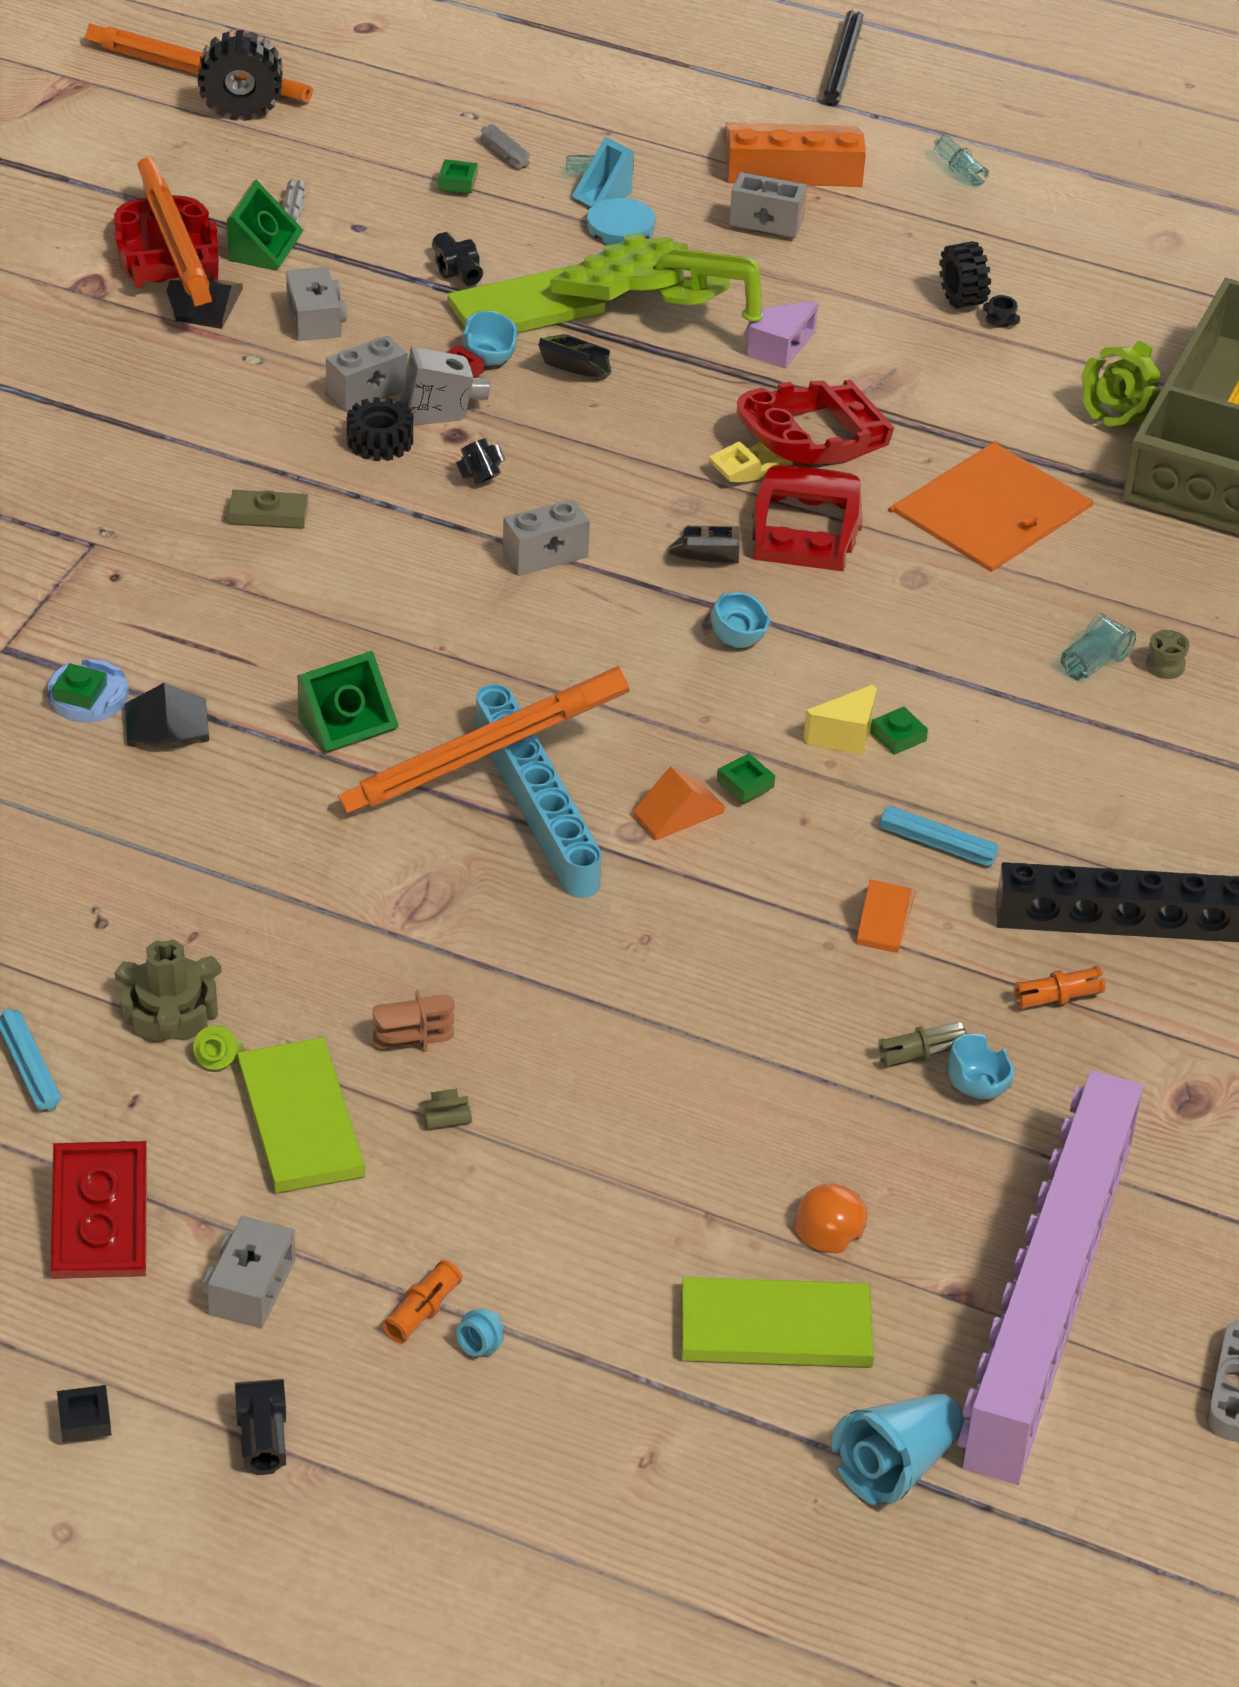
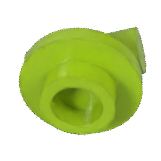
[193,1025,243,1070]

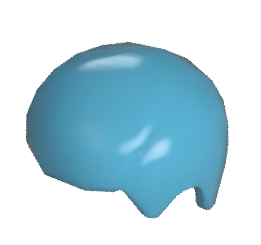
[463,311,518,366]
[710,592,770,648]
[947,1034,1015,1100]

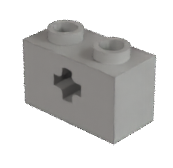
[729,172,807,238]
[286,267,347,341]
[326,335,408,412]
[503,499,590,576]
[203,1216,295,1329]

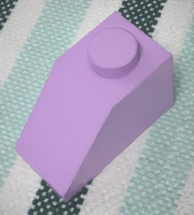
[745,301,818,369]

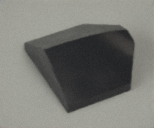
[166,278,243,329]
[538,334,611,378]
[669,525,740,563]
[124,683,209,747]

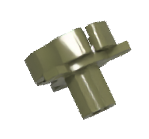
[115,939,222,1042]

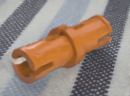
[1014,966,1105,1010]
[382,1260,462,1344]

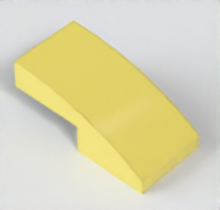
[709,441,793,482]

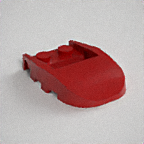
[113,195,219,288]
[736,380,894,464]
[752,464,863,572]

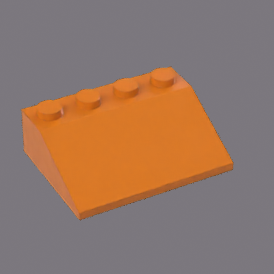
[725,122,866,187]

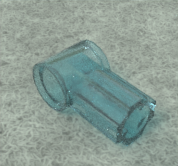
[1060,613,1136,681]

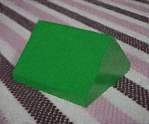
[227,179,303,271]
[297,650,399,752]

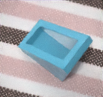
[572,137,634,207]

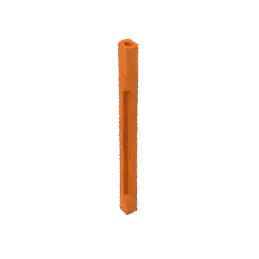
[85,23,313,104]
[137,157,212,307]
[338,666,630,815]

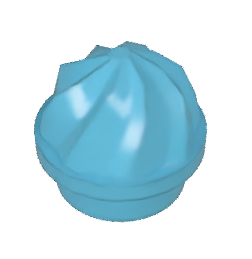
[456,1309,505,1357]

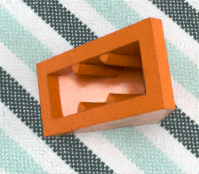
[633,766,725,841]
[856,879,916,953]

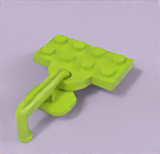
[550,233,763,322]

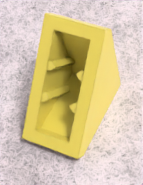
[803,684,877,755]

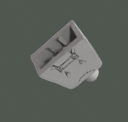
[400,347,490,426]

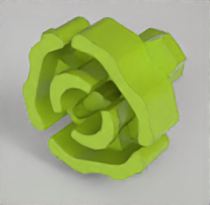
[1081,340,1161,427]

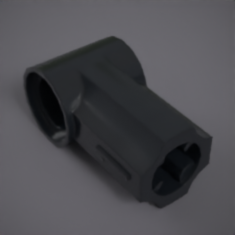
[235,1379,286,1475]

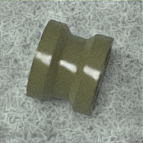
[1146,630,1189,679]

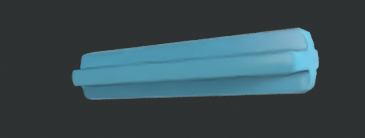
[880,806,998,867]
[0,1008,61,1112]

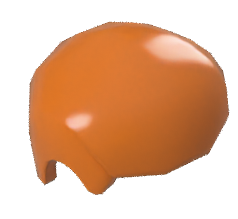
[795,1183,868,1253]

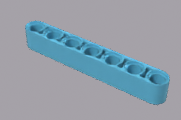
[476,684,602,898]

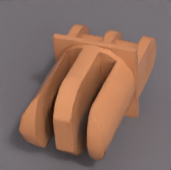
[373,990,454,1052]

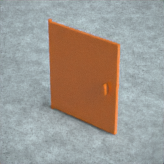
[888,441,1093,572]

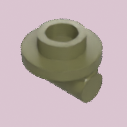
[423,1088,472,1129]

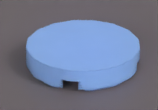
[48,659,129,723]

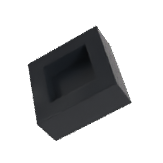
[57,1385,112,1442]

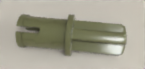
[878,1022,967,1067]

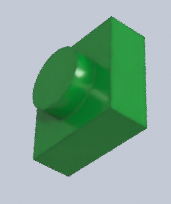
[438,159,478,193]
[52,663,107,710]
[871,706,928,755]
[717,753,775,803]

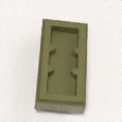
[228,489,308,528]

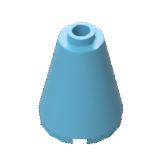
[831,1393,964,1505]

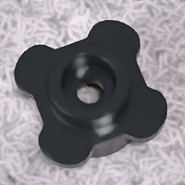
[983,295,1020,327]

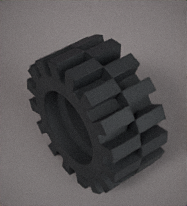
[939,241,991,309]
[346,397,414,461]

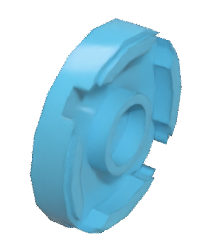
[587,197,656,245]

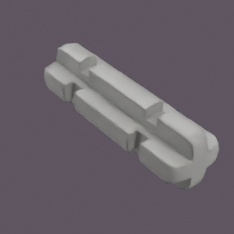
[480,124,530,169]
[282,179,306,224]

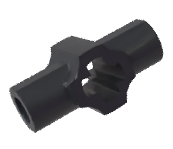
[432,232,483,286]

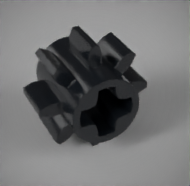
[456,438,506,484]

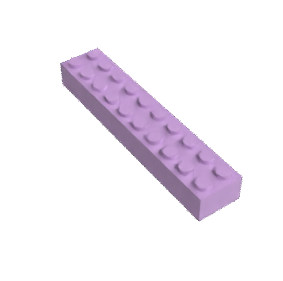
[958,1070,1144,1485]

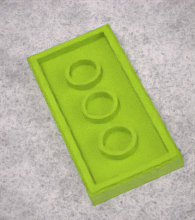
[447,264,606,333]
[237,1037,365,1193]
[682,1277,874,1367]

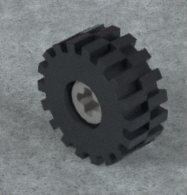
[198,30,283,121]

